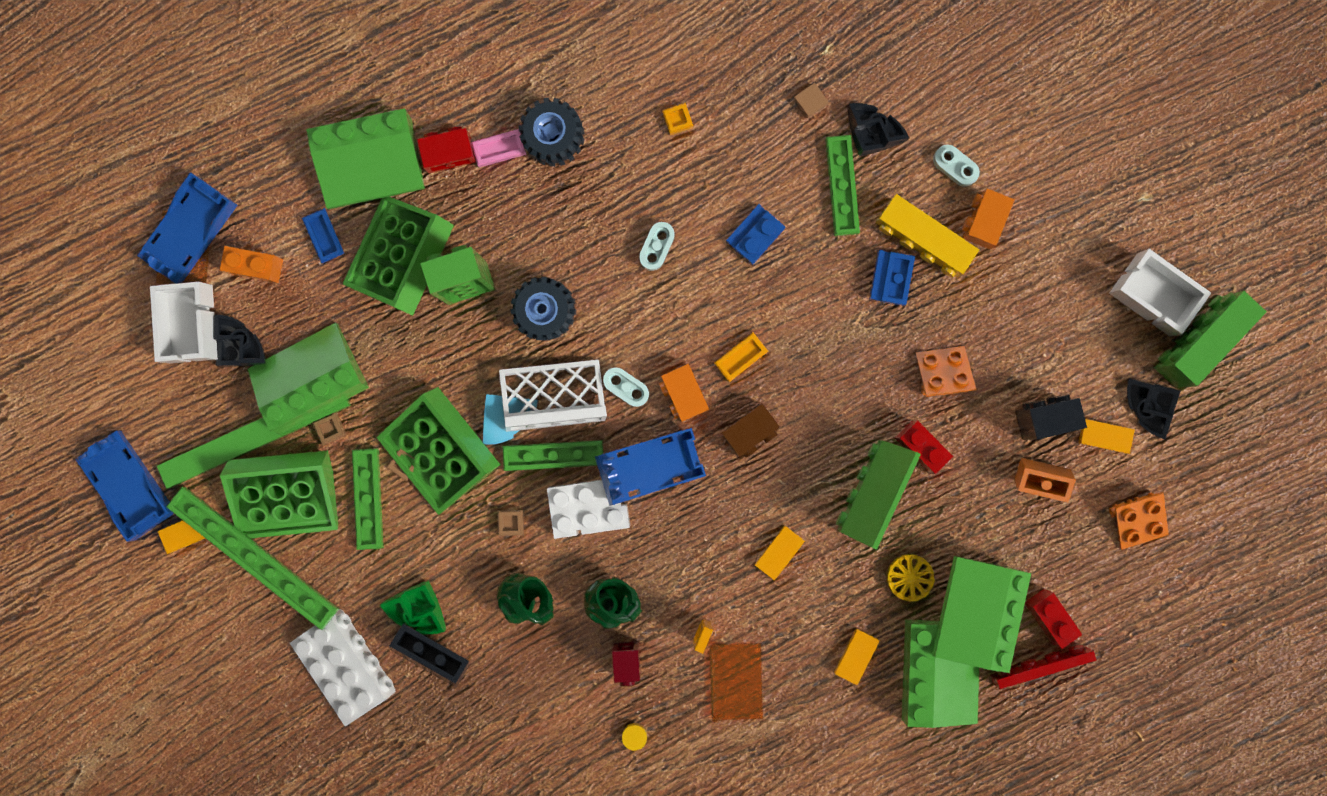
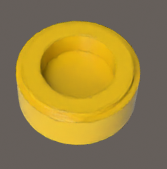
[622,723,647,751]

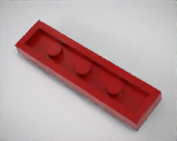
[990,645,1097,689]

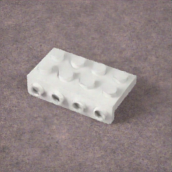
[290,609,395,726]

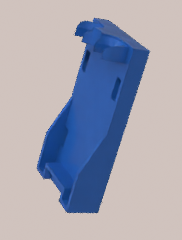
[137,172,238,284]
[595,428,706,506]
[75,431,174,542]

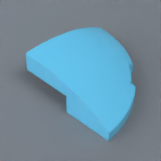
[483,394,538,445]

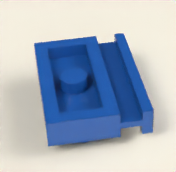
[726,204,786,266]
[869,250,915,306]

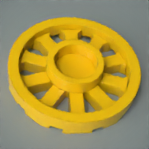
[887,554,935,602]

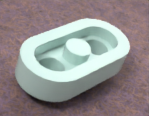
[933,145,980,187]
[640,222,674,271]
[603,368,649,407]

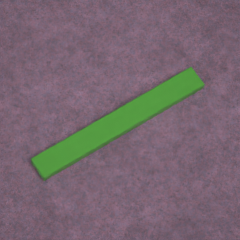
[157,399,351,489]
[166,487,339,630]

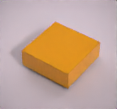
[662,102,693,136]

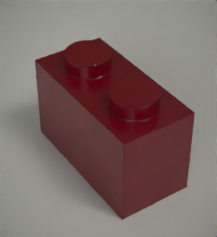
[612,641,641,686]

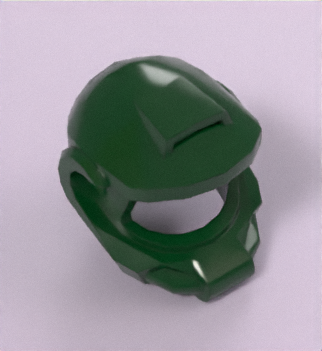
[496,573,554,626]
[584,577,642,629]

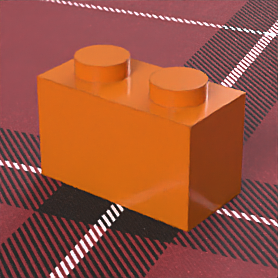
[962,188,1015,249]
[220,246,283,283]
[659,364,709,422]
[1014,458,1076,503]

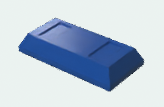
[302,208,345,263]

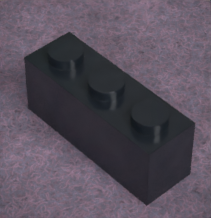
[389,624,470,688]

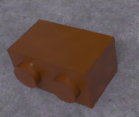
[721,403,780,458]

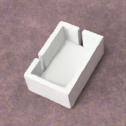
[1109,249,1211,336]
[150,282,218,364]
[547,480,630,539]

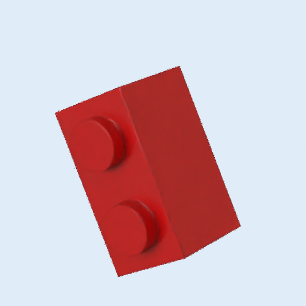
[417,126,477,174]
[895,420,954,474]
[1025,589,1083,649]

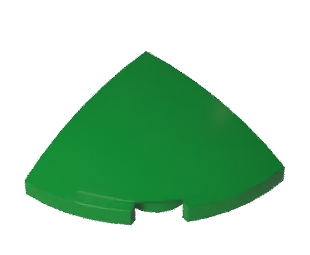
[380,580,446,634]

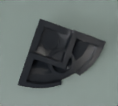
[847,103,909,157]
[214,315,266,367]
[1127,378,1181,440]

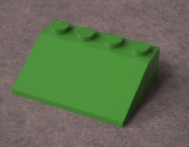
[306,108,425,209]
[343,197,454,316]
[248,323,369,435]
[376,387,501,515]
[836,440,921,550]
[220,450,339,538]
[932,556,1031,673]
[902,619,979,728]

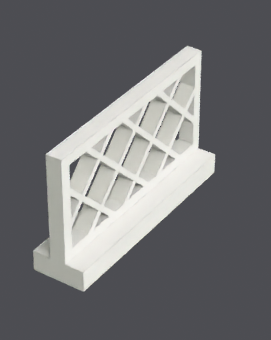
[499,360,607,432]

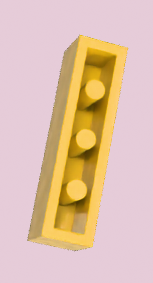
[875,194,980,278]

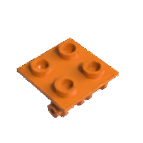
[915,346,976,397]
[1109,492,1169,550]

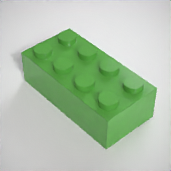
[420,245,496,305]
[1154,291,1267,388]

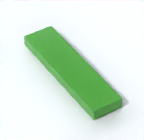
[825,135,860,237]
[503,440,603,471]
[352,448,384,550]

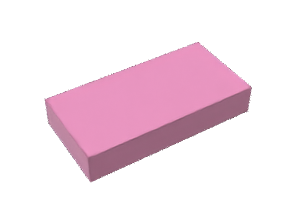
[471,129,526,168]

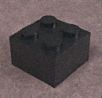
[1015,394,1087,440]

